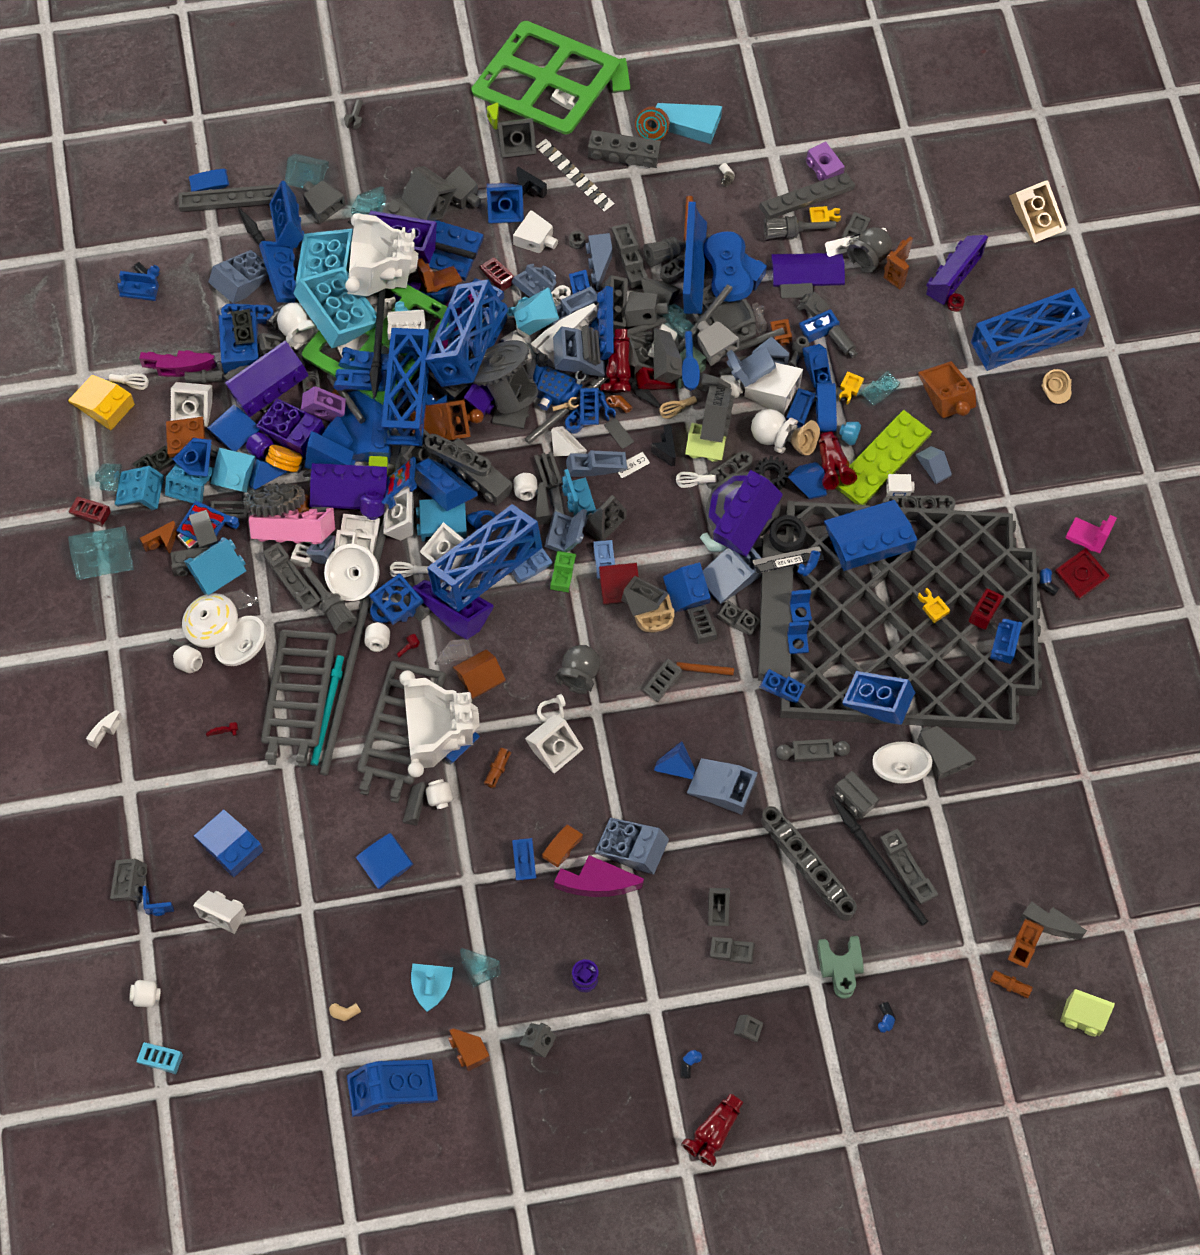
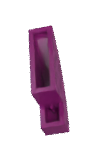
[554,855,644,897]

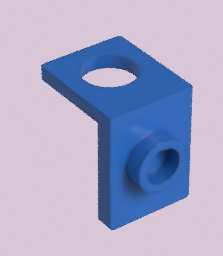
[790,590,812,622]
[787,621,809,654]
[143,886,174,916]

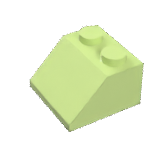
[685,423,726,461]
[1060,989,1115,1037]

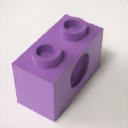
[806,141,845,181]
[301,386,346,422]

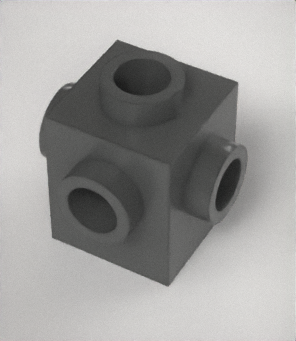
[519,1023,557,1058]

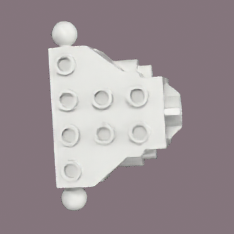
[345,213,418,296]
[399,670,480,778]

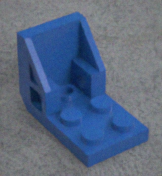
[347,1060,438,1117]

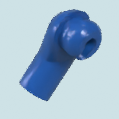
[797,550,820,576]

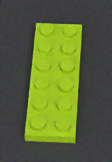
[836,410,932,505]

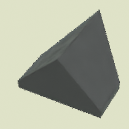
[641,278,680,317]

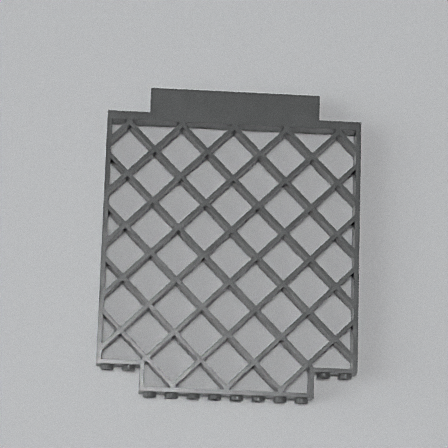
[758,501,1042,731]

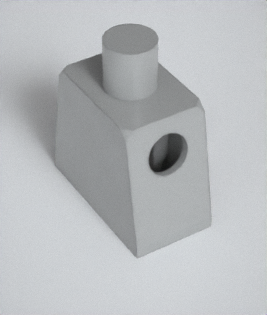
[697,321,739,366]

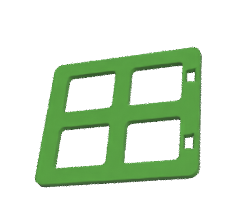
[472,21,620,134]
[302,285,455,405]

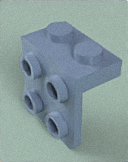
[726,347,776,387]
[544,509,588,552]

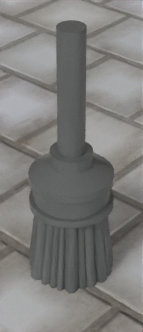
[763,216,836,240]
[643,234,711,267]
[303,567,357,634]

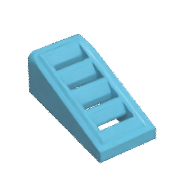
[136,1042,183,1074]

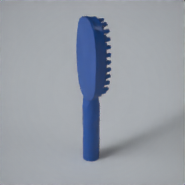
[682,331,700,391]

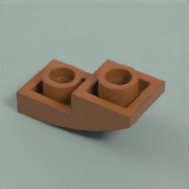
[542,825,583,867]

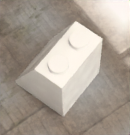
[743,362,803,415]

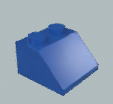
[663,562,711,613]

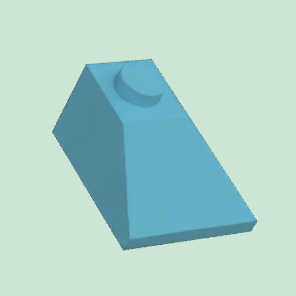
[514,287,559,335]
[210,448,256,493]

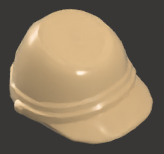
[1042,369,1071,404]
[791,420,820,455]

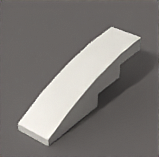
[531,304,598,354]

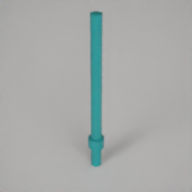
[310,655,344,766]

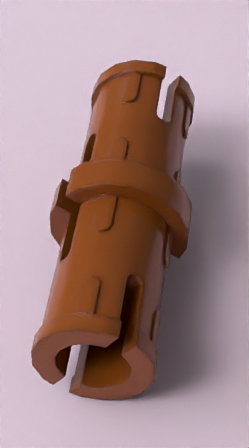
[484,748,511,788]
[990,970,1033,999]

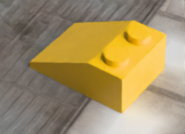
[68,375,135,431]

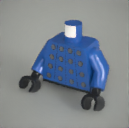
[533,353,589,410]

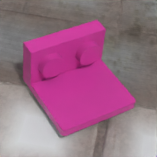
[1065,515,1117,554]

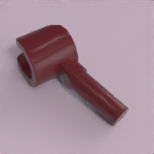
[396,634,420,657]

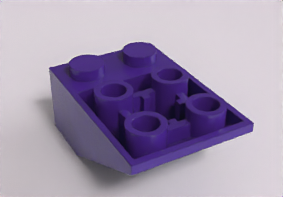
[256,398,326,459]

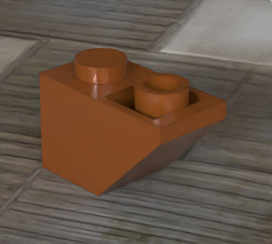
[448,1028,490,1071]

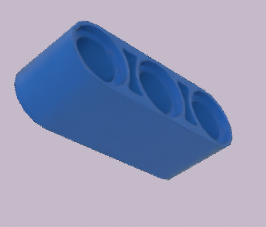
[816,383,837,432]

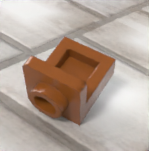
[770,319,792,346]

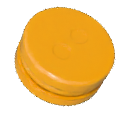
[265,445,303,472]

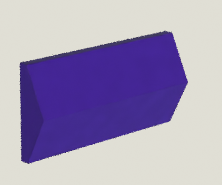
[771,253,845,287]

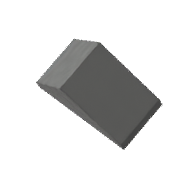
[708,888,730,926]

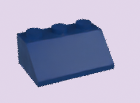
[269,180,304,248]
[414,458,478,511]

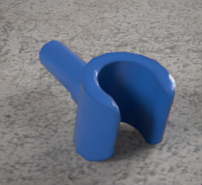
[599,395,616,421]

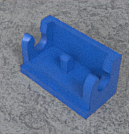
[118,271,159,301]
[990,619,1022,664]

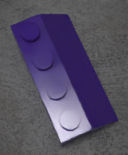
[369,211,437,263]
[926,235,988,305]
[225,341,309,417]
[310,463,387,509]
[713,470,783,557]

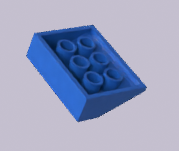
[340,390,397,463]
[824,500,917,571]

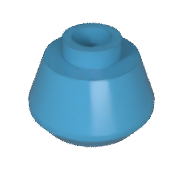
[839,422,861,446]

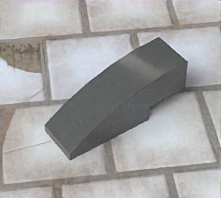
[1019,901,1087,939]

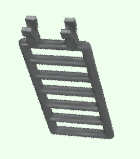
[261,630,336,768]
[357,660,446,803]

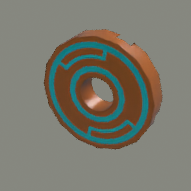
[635,106,670,140]

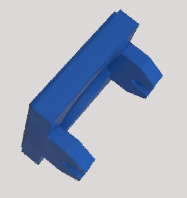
[369,573,423,625]

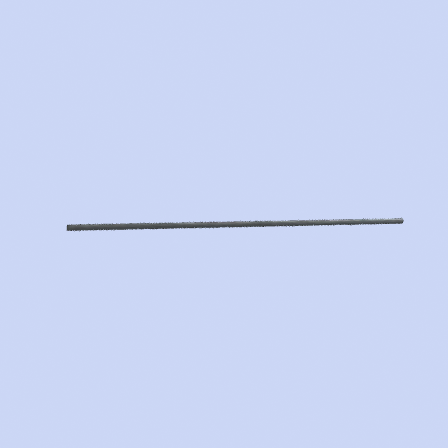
[320,320,436,776]

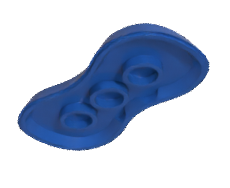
[704,232,754,302]

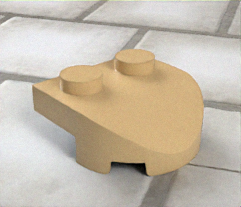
[635,594,674,632]

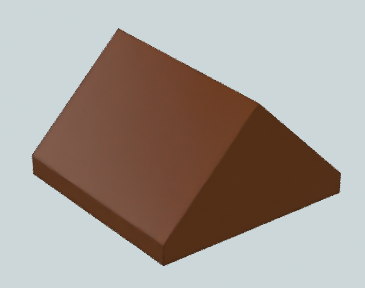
[453,649,506,699]

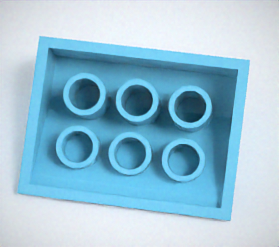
[296,229,353,286]
[293,267,377,348]

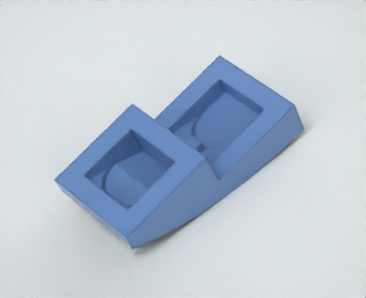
[593,540,615,579]
[511,548,553,583]

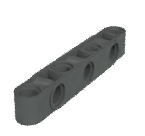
[761,806,857,921]

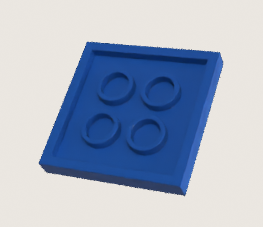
[425,220,484,281]

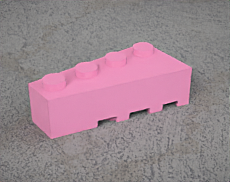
[249,508,335,544]

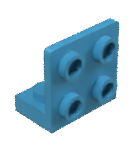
[165,463,214,503]
[115,466,164,510]
[562,469,596,516]

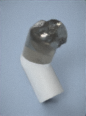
[719,163,735,187]

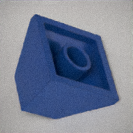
[487,183,524,223]

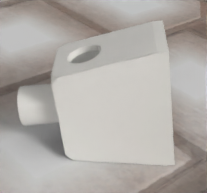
[513,210,558,253]

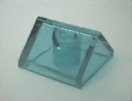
[285,154,329,188]
[460,948,501,988]

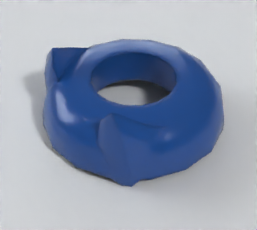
[370,600,395,623]

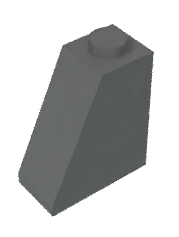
[917,726,976,780]

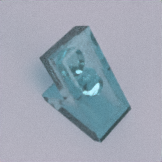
[95,463,122,491]

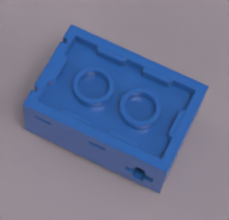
[219,312,260,374]

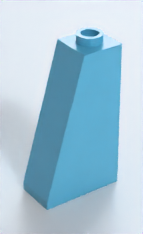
[651,103,722,144]

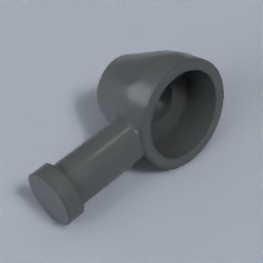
[787,336,810,367]

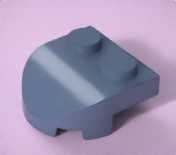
[512,264,557,297]

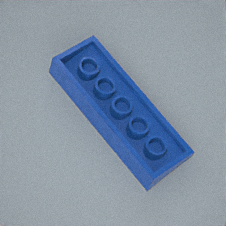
[683,202,707,314]

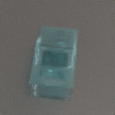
[351,186,387,215]

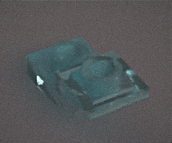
[663,304,694,339]
[861,371,901,406]

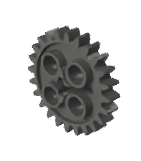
[243,482,306,517]

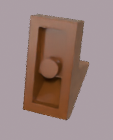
[140,521,178,554]

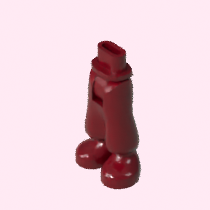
[600,329,631,393]
[818,431,857,490]
[681,1094,743,1167]

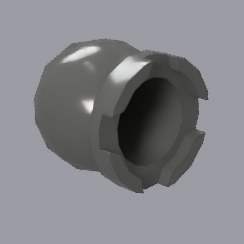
[847,227,892,273]
[555,645,600,694]

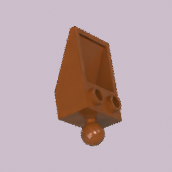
[918,361,976,418]
[410,399,484,440]

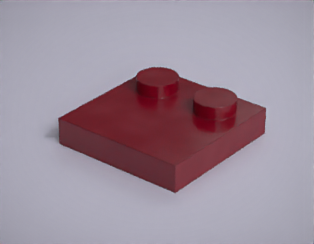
[1055,548,1110,600]
[599,563,639,605]

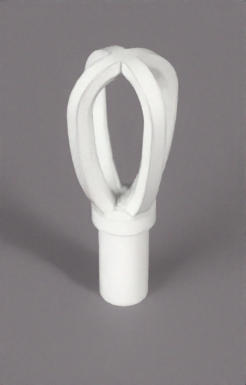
[109,373,149,390]
[676,472,716,488]
[390,562,428,577]

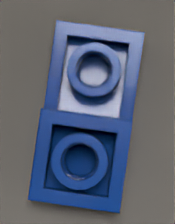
[189,169,229,192]
[759,669,805,703]

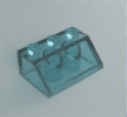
[68,526,134,580]

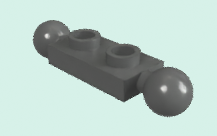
[776,739,850,762]

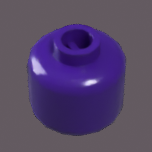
[246,432,274,460]
[360,490,385,520]

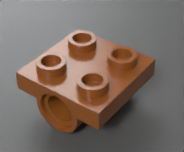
[166,416,205,458]

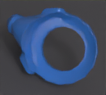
[466,510,498,532]

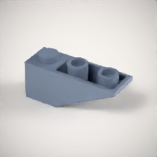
[585,233,612,291]

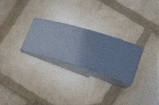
[548,286,598,328]
[566,450,628,477]

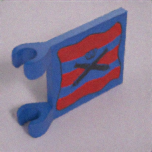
[382,456,417,509]
[176,500,240,548]

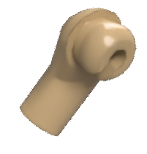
[329,1003,361,1021]

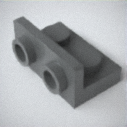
[171,546,209,576]
[110,858,147,903]

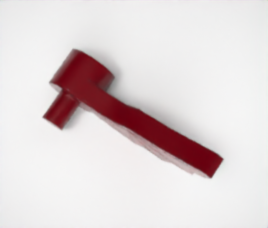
[206,722,238,737]

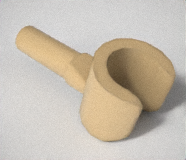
[552,397,579,411]

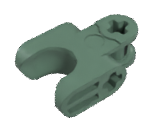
[817,936,864,999]

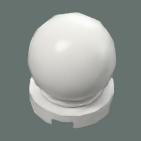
[277,303,319,350]
[751,409,798,454]

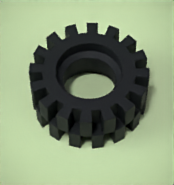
[755,456,789,491]

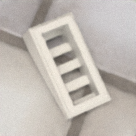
[290,542,313,568]

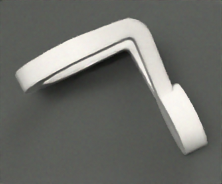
[537,694,565,722]

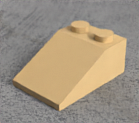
[1009,180,1066,243]

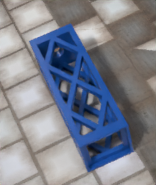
[425,279,504,387]
[971,288,1091,371]
[381,328,431,446]
[427,504,542,612]

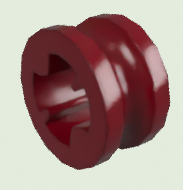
[947,293,965,312]

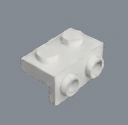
[387,310,426,340]

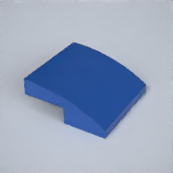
[207,404,260,452]
[356,833,414,889]

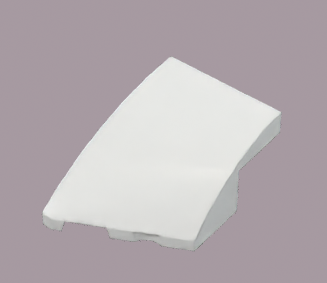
[334,514,381,555]

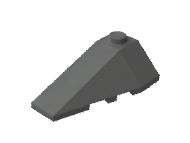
[585,495,627,541]

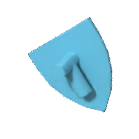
[411,964,453,1012]

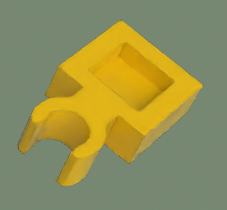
[809,206,841,222]
[838,371,864,405]
[918,588,950,623]

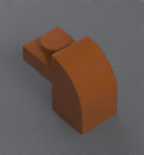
[1008,918,1044,968]

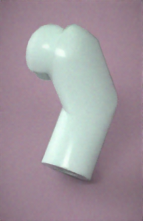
[700,532,727,552]

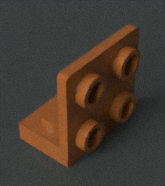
[883,236,913,290]
[417,258,462,292]

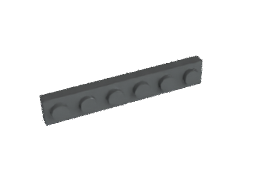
[759,172,855,220]
[178,184,279,212]

